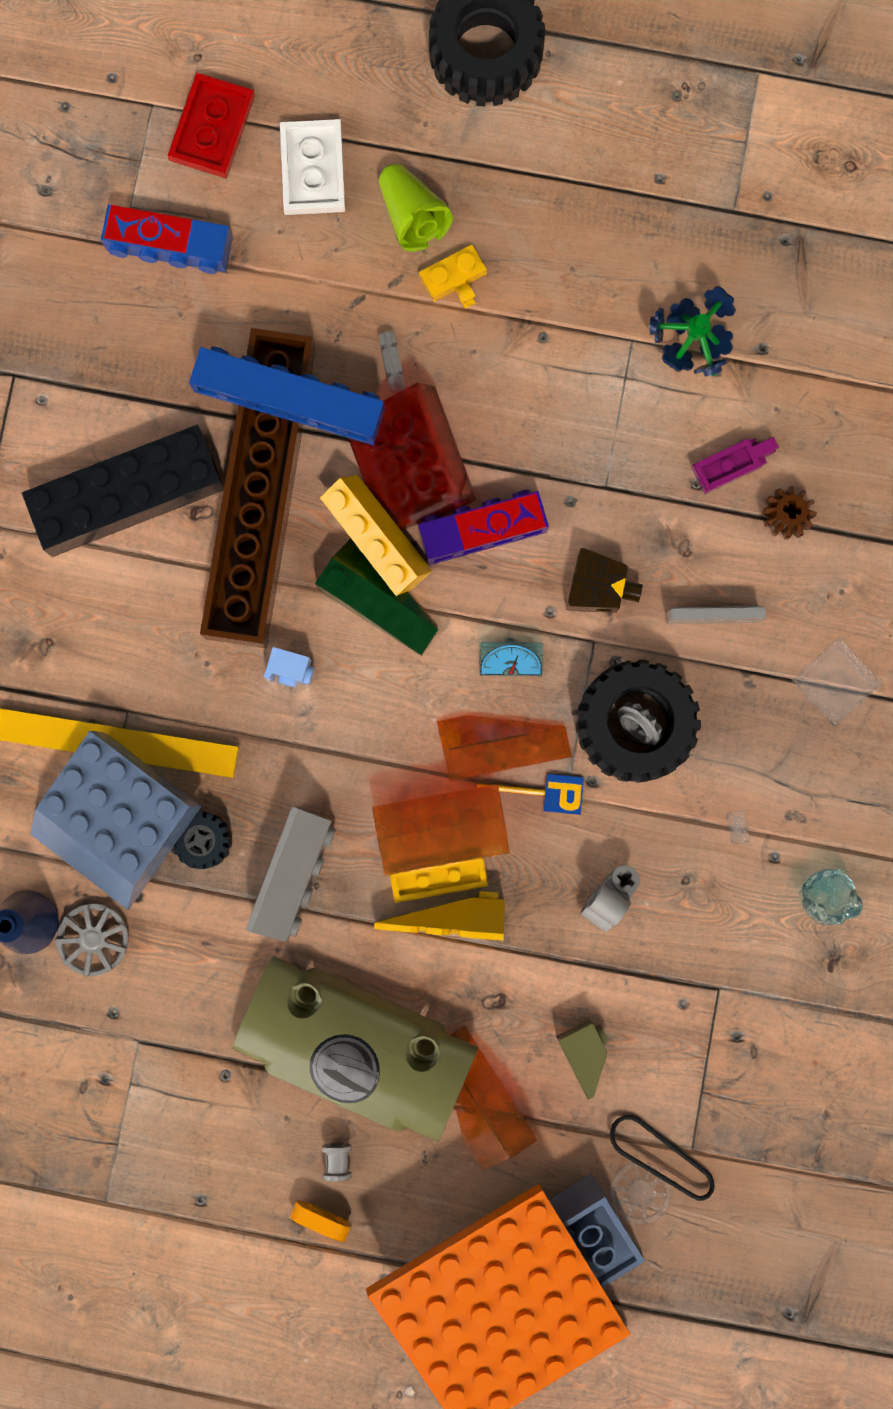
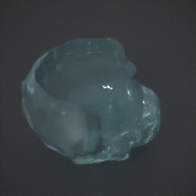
[799,869,864,925]

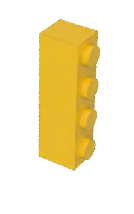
[320,475,433,596]

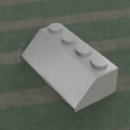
[246,807,336,942]

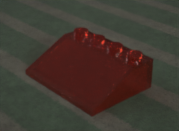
[348,382,476,530]

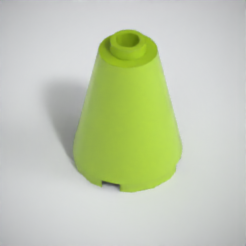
[379,164,453,252]

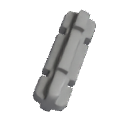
[378,331,406,392]

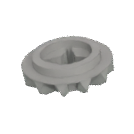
[618,702,663,746]

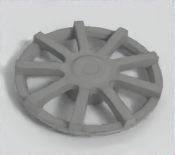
[56,904,128,976]

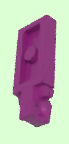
[691,437,779,494]

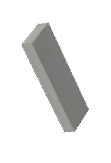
[666,606,766,624]

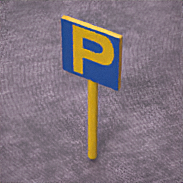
[477,774,584,815]

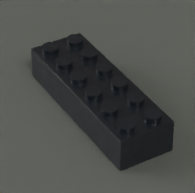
[21,424,224,557]

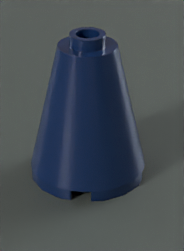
[0,891,59,954]

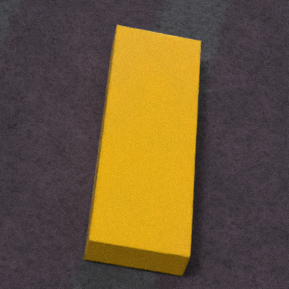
[389,855,488,903]

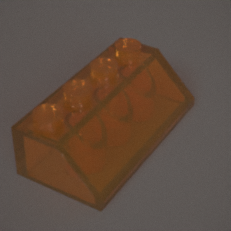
[372,784,510,876]

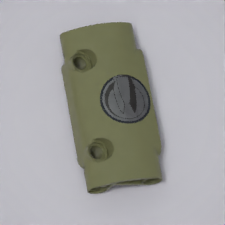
[232,956,479,1142]

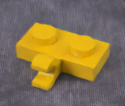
[419,244,487,309]

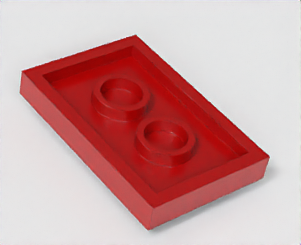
[167,72,255,179]

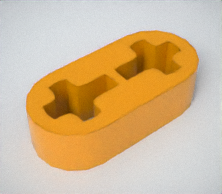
[290,1200,352,1242]

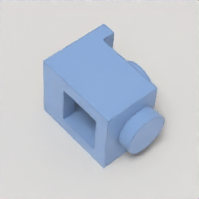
[264,647,315,688]

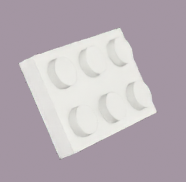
[280,119,345,215]

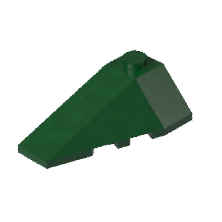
[315,538,438,656]

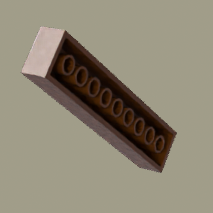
[200,328,316,649]

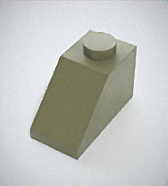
[556,1020,609,1100]

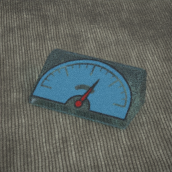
[480,642,543,677]

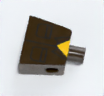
[566,548,643,613]

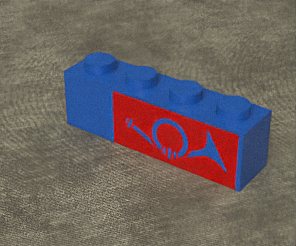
[101,204,233,274]

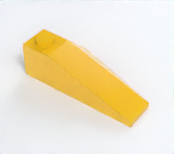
[374,891,505,941]

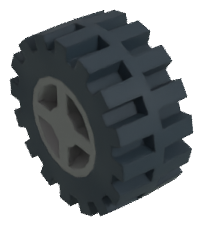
[173,812,232,869]

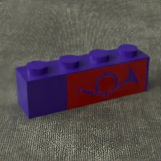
[418,489,549,566]

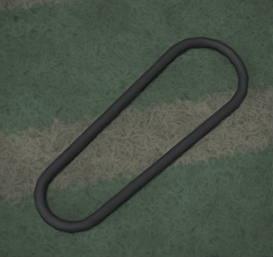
[610,1115,715,1201]

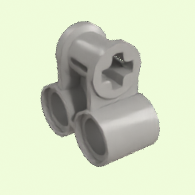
[580,865,640,932]

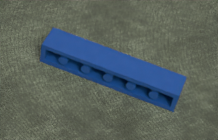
[189,346,385,445]

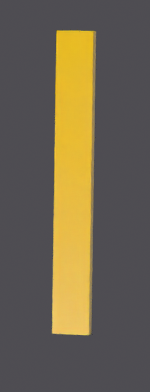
[0,709,239,778]

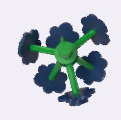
[649,286,736,377]

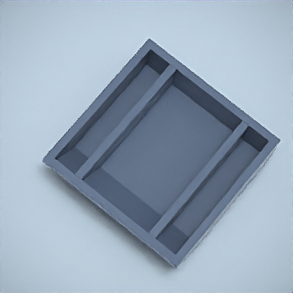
[31,731,202,910]

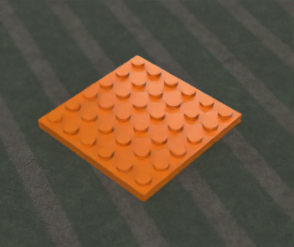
[366,1184,631,1409]

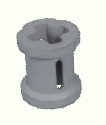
[322,1143,352,1181]

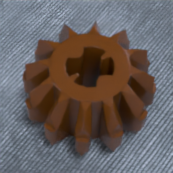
[762,486,817,540]

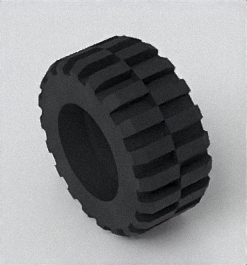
[429,0,545,107]
[576,660,701,783]

